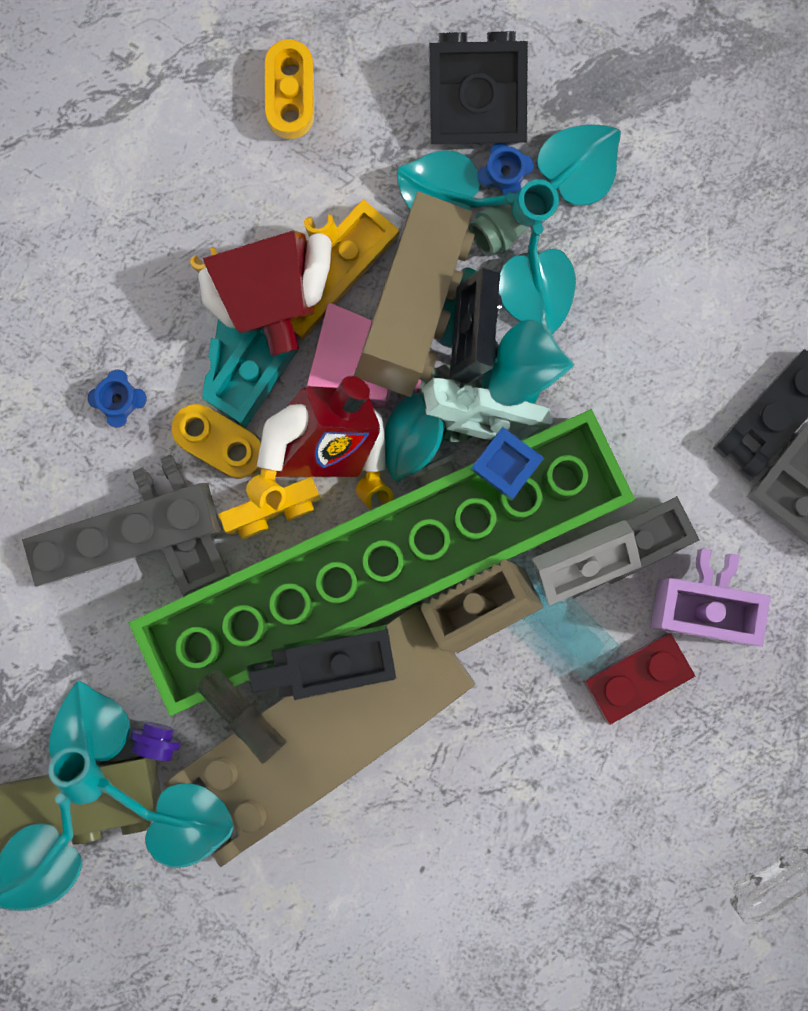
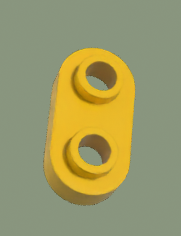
[265,39,314,139]
[172,404,261,479]

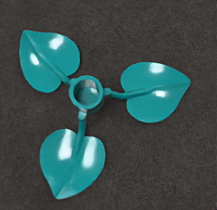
[396,124,621,334]
[385,267,574,482]
[0,681,234,911]

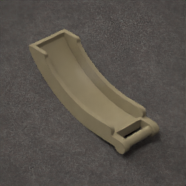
[163,603,476,867]

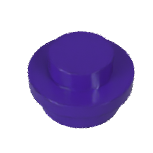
[130,722,181,761]

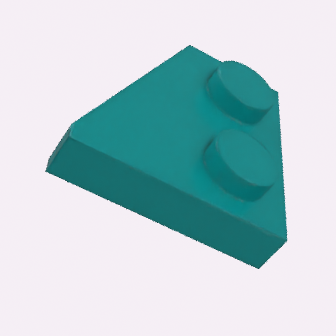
[202,319,300,428]

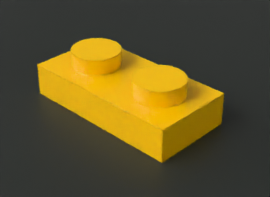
[218,477,322,540]

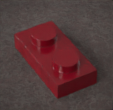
[583,633,696,725]

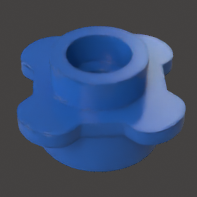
[478,143,534,195]
[88,369,147,428]

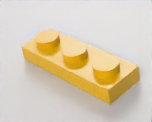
[292,199,399,341]

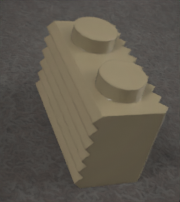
[421,559,543,654]

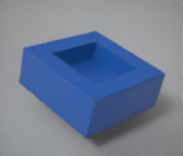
[470,427,544,501]

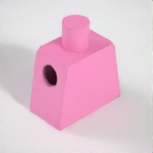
[307,303,422,408]

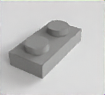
[532,520,642,606]

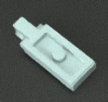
[422,378,553,441]

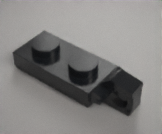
[247,625,397,700]

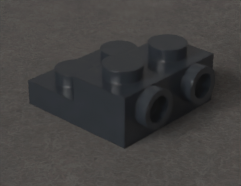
[429,31,528,144]

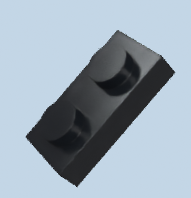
[449,267,502,384]

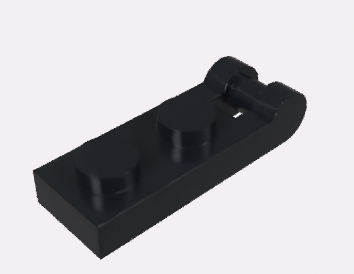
[713,349,808,481]

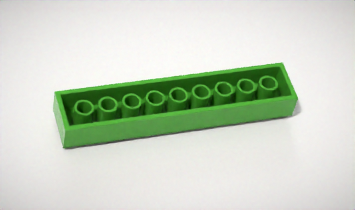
[128,409,635,716]

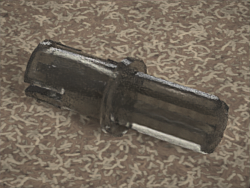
[197,669,287,764]

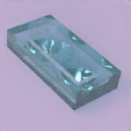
[522,584,620,681]

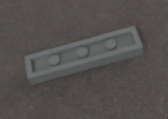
[22,483,221,587]

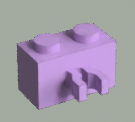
[650,549,771,646]

